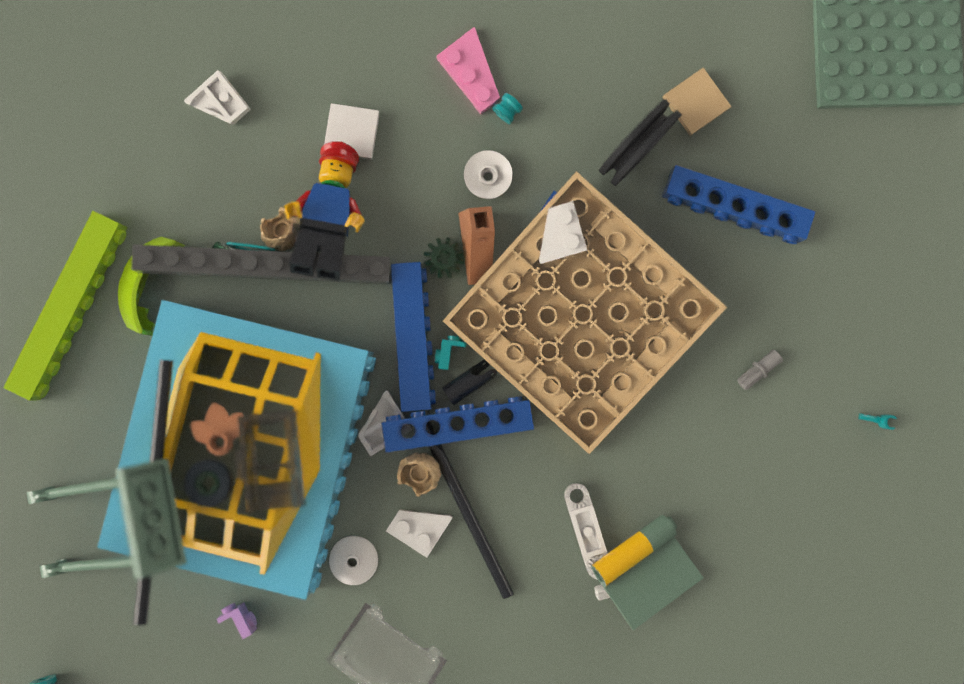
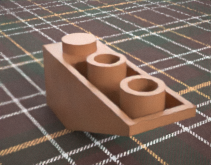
[458,206,495,285]

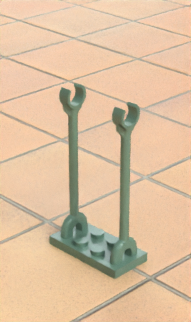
[27,458,187,579]

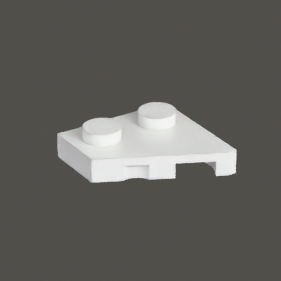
[184,70,251,125]
[539,201,587,264]
[358,390,413,456]

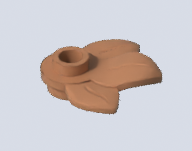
[191,403,245,455]

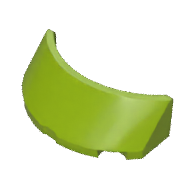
[118,236,185,336]

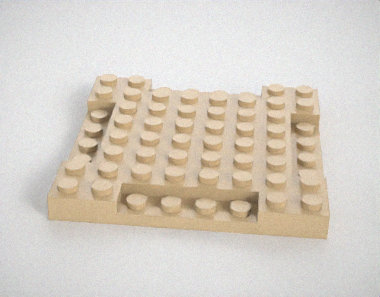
[443,171,727,454]

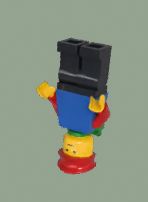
[284,141,364,281]

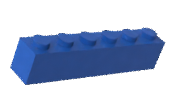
[391,262,436,412]

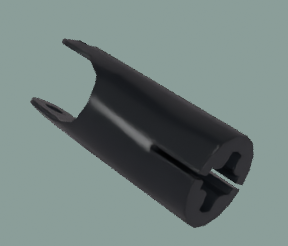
[442,359,498,405]

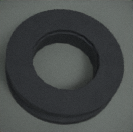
[599,99,682,186]

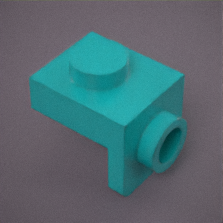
[434,335,467,370]

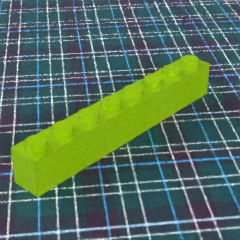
[3,211,128,401]

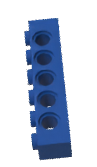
[662,165,816,244]
[381,396,534,453]

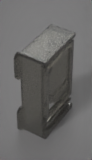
[235,410,306,513]

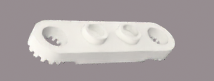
[564,483,607,580]

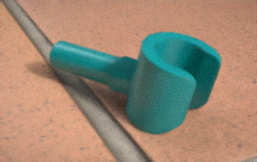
[858,413,897,430]

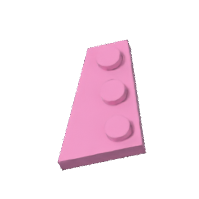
[437,27,500,114]

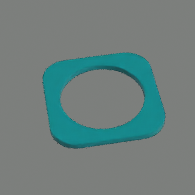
[226,242,279,252]

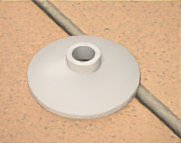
[464,150,512,199]
[329,536,378,585]

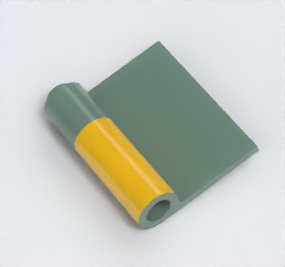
[591,515,703,630]

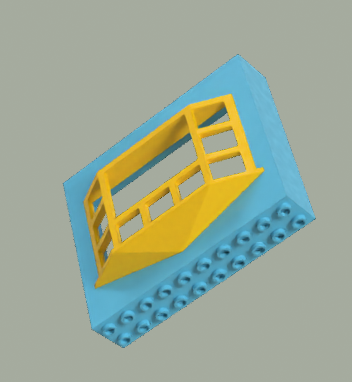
[97,300,376,600]

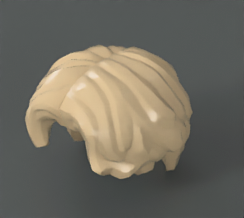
[260,207,301,252]
[396,452,441,497]

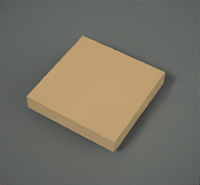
[662,68,731,136]

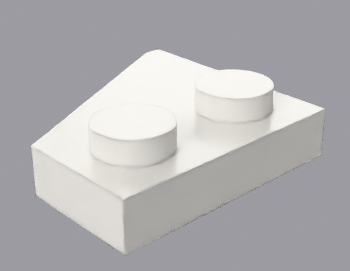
[386,509,453,558]

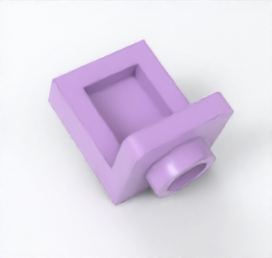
[216,602,257,639]

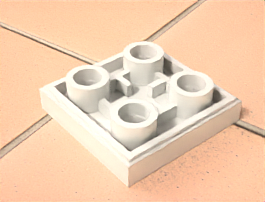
[324,103,380,160]

